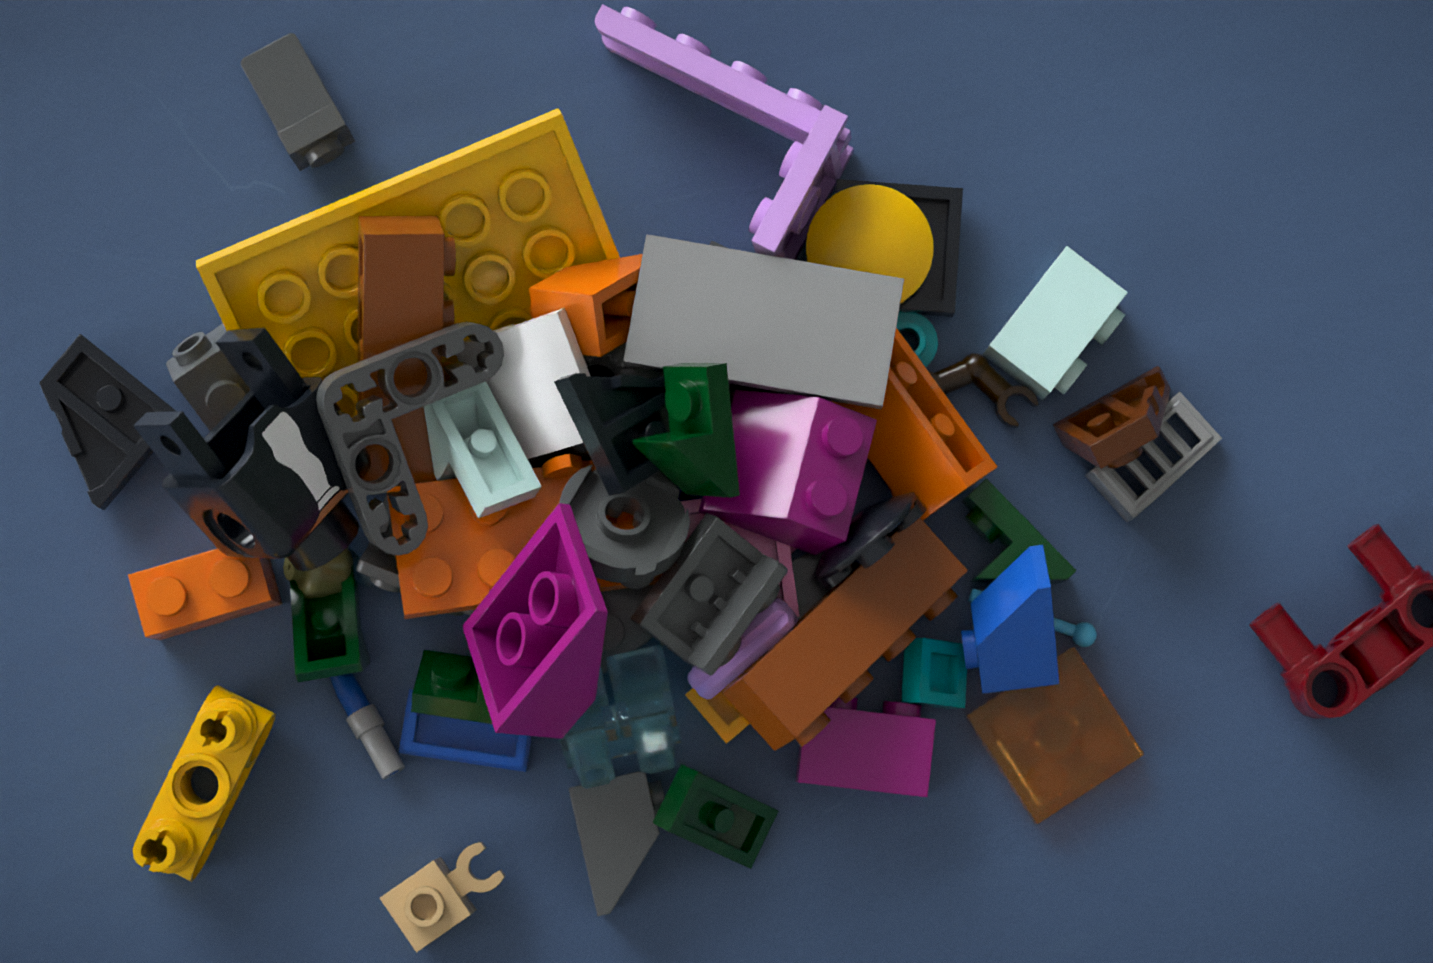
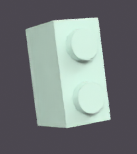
[982,246,1128,400]

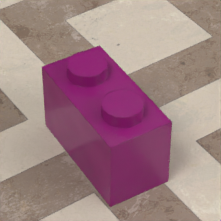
[795,697,936,798]

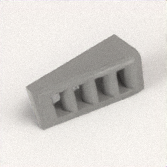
[1085,391,1222,522]

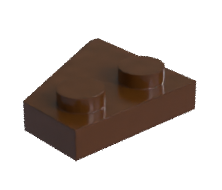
[1053,366,1171,469]

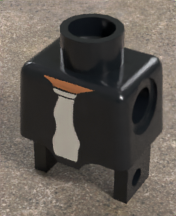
[133,327,371,571]

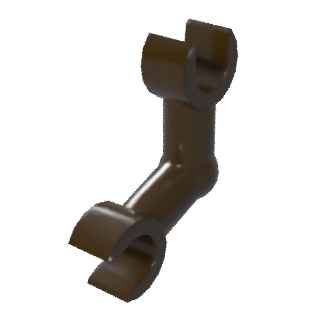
[928,353,1038,428]

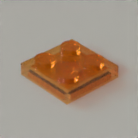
[965,646,1145,824]

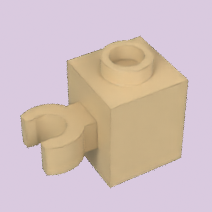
[380,842,506,953]

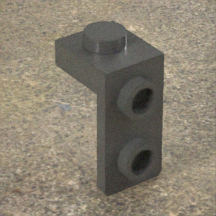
[240,33,355,171]

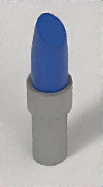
[330,673,405,780]

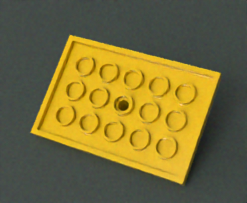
[196,108,620,418]

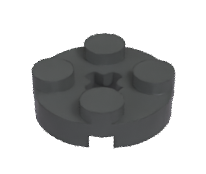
[559,464,690,589]

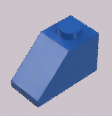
[961,545,1059,694]

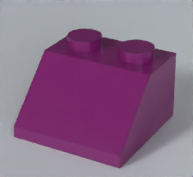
[698,390,877,555]

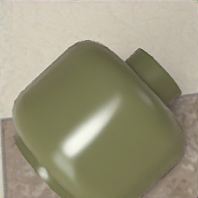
[283,547,354,599]

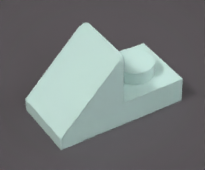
[424,381,542,519]

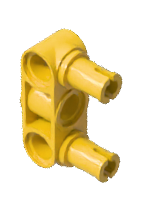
[133,685,276,882]

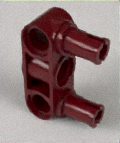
[1249,524,1433,719]

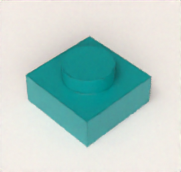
[901,638,967,709]

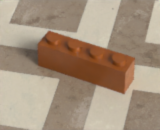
[357,216,456,484]
[722,518,968,751]

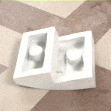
[456,308,590,459]

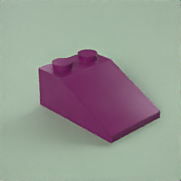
[462,503,608,739]

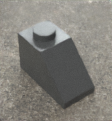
[568,770,665,916]

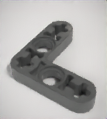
[316,321,504,556]

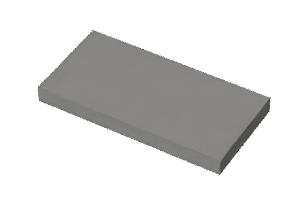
[623,234,904,410]

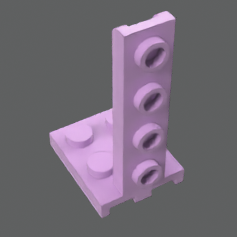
[595,4,854,260]

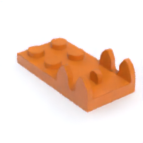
[387,454,663,619]

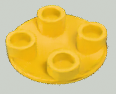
[806,184,933,304]

